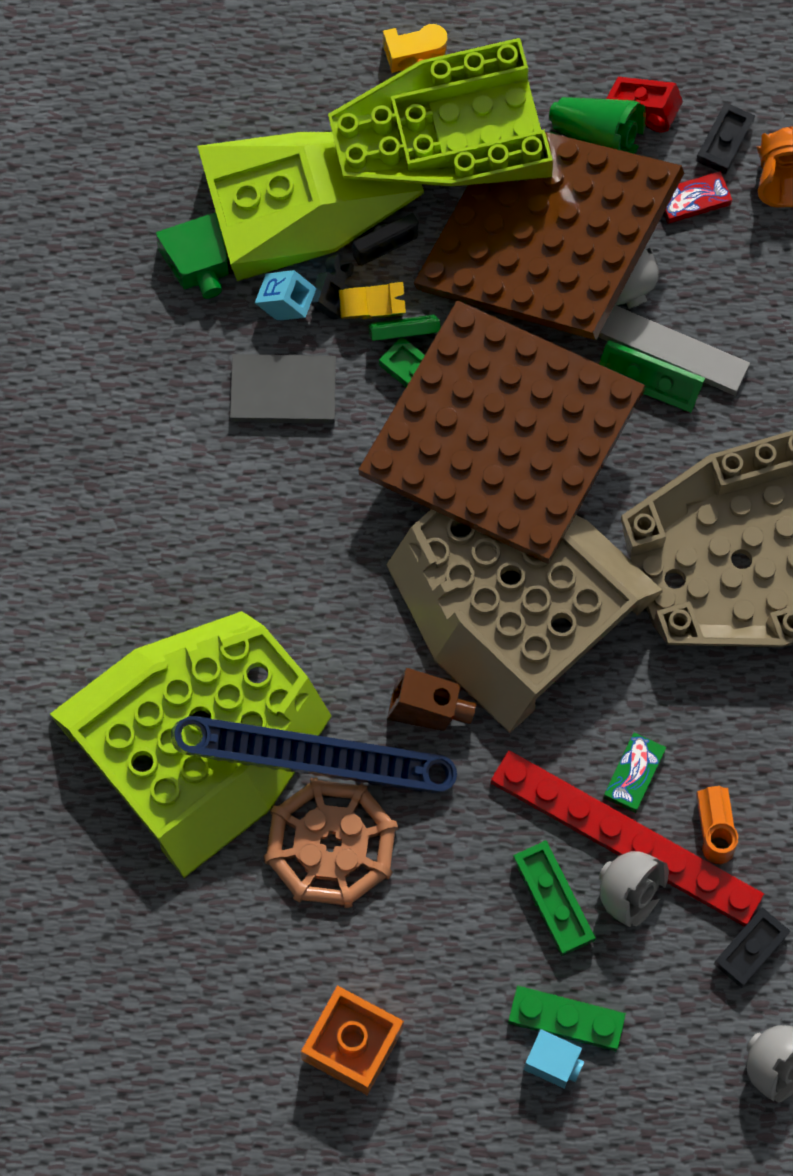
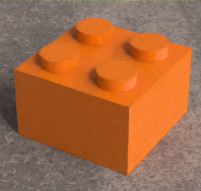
[301,985,404,1096]

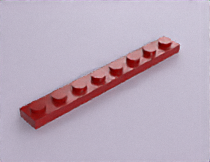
[490,750,764,927]

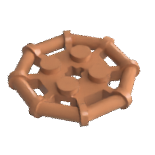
[263,777,398,909]

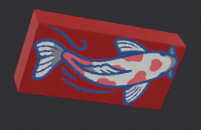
[664,171,732,224]

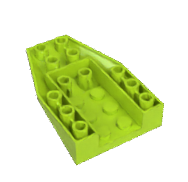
[328,38,553,186]
[197,132,424,281]

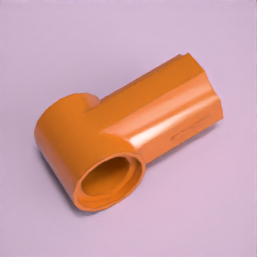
[696,786,738,864]

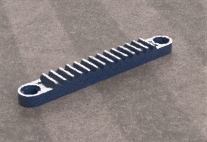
[171,716,457,793]

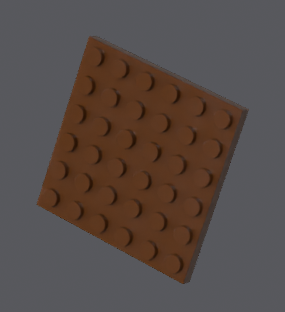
[414,132,685,340]
[358,300,645,564]

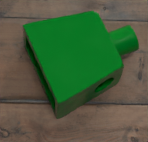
[156,212,229,299]

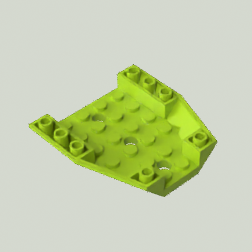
[50,611,332,878]

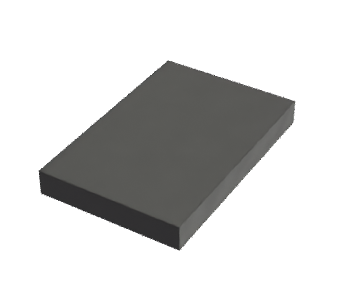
[230,354,336,424]

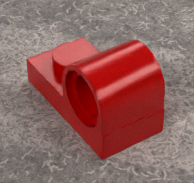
[606,77,683,133]

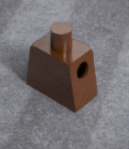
[387,668,476,731]

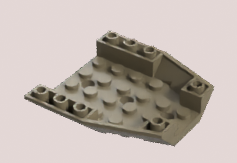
[621,430,793,647]
[387,509,663,733]

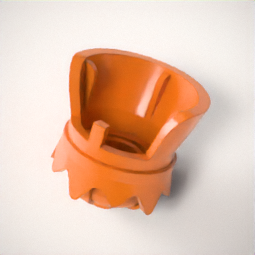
[757,126,793,208]

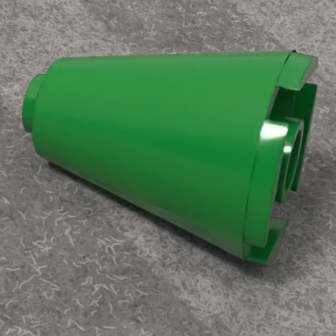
[549,97,646,154]

